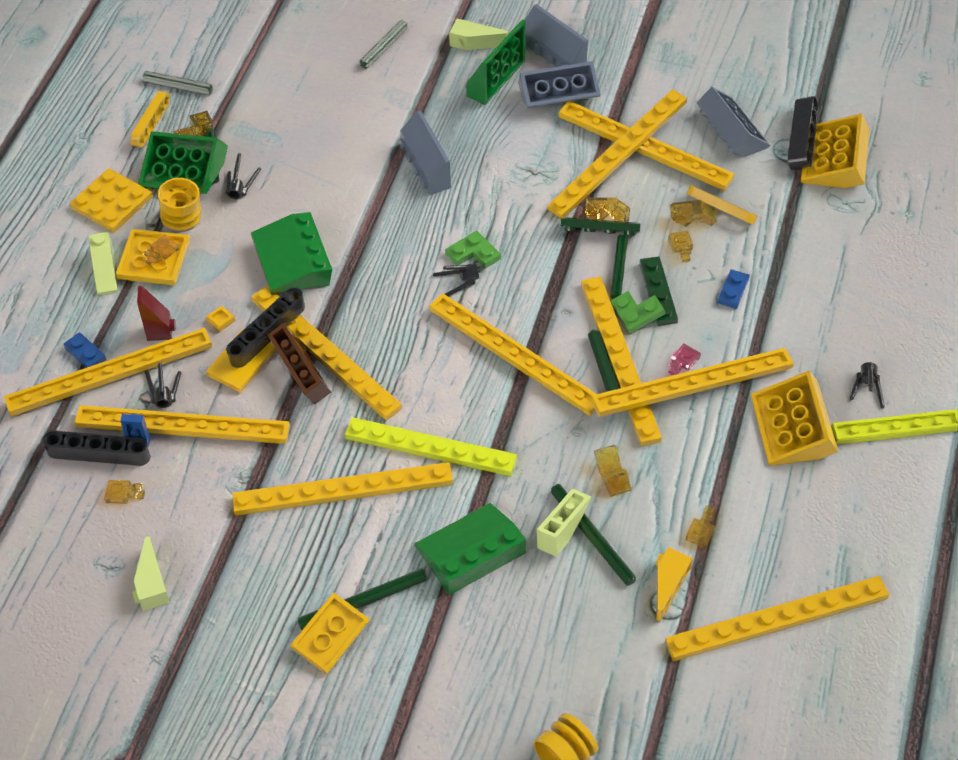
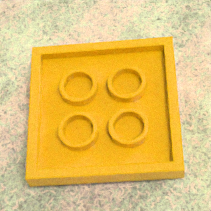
[69,168,153,233]
[116,229,190,286]

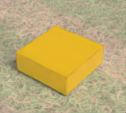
[206,305,235,332]

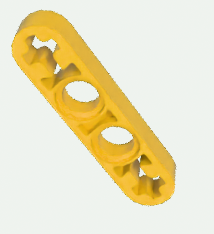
[130,91,170,148]
[686,185,758,225]

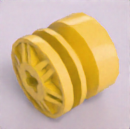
[158,178,201,231]
[533,713,599,760]

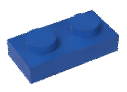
[718,269,750,309]
[63,332,107,368]
[120,414,150,447]

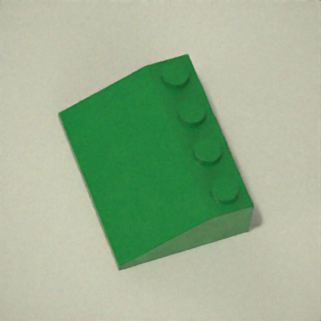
[465,19,526,105]
[138,131,228,194]
[251,212,332,293]
[414,503,526,595]

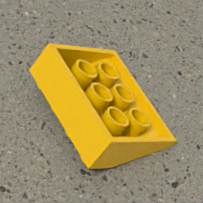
[801,113,870,188]
[751,370,838,466]

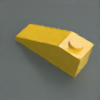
[655,547,693,622]

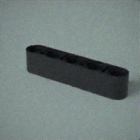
[788,96,818,170]
[226,288,305,368]
[43,431,150,466]

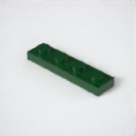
[561,217,640,235]
[639,256,678,326]

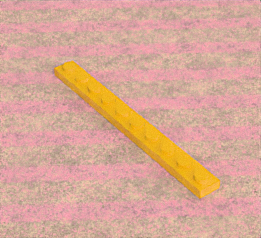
[547,89,687,219]
[559,101,735,191]
[581,276,662,447]
[251,286,402,421]
[429,293,596,417]
[4,328,212,417]
[591,348,794,417]
[74,405,290,444]
[232,462,453,516]
[665,575,889,662]

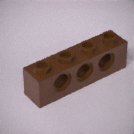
[267,323,331,404]

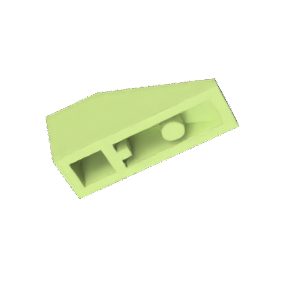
[449,19,508,50]
[89,232,118,296]
[537,489,591,557]
[132,536,170,611]

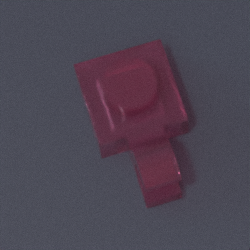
[668,343,701,375]

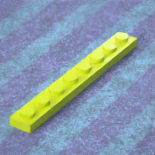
[345,417,517,476]

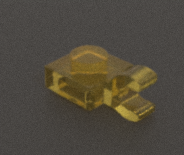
[668,231,693,262]
[143,234,179,266]
[104,480,145,504]
[686,505,715,548]

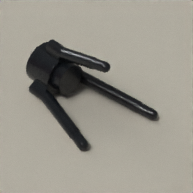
[225,153,261,199]
[433,263,479,297]
[850,362,885,408]
[145,363,181,408]

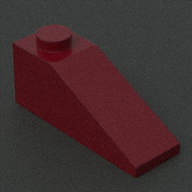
[137,286,176,341]

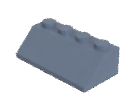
[525,4,588,67]
[518,61,601,108]
[697,86,771,157]
[399,110,451,195]

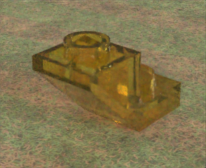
[173,111,214,136]
[585,198,630,222]
[670,200,717,227]
[594,445,632,496]

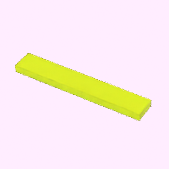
[831,409,958,445]

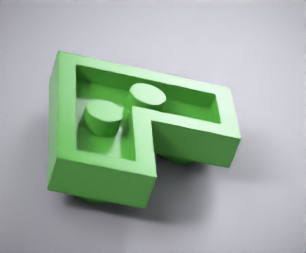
[445,230,501,269]
[611,291,666,334]

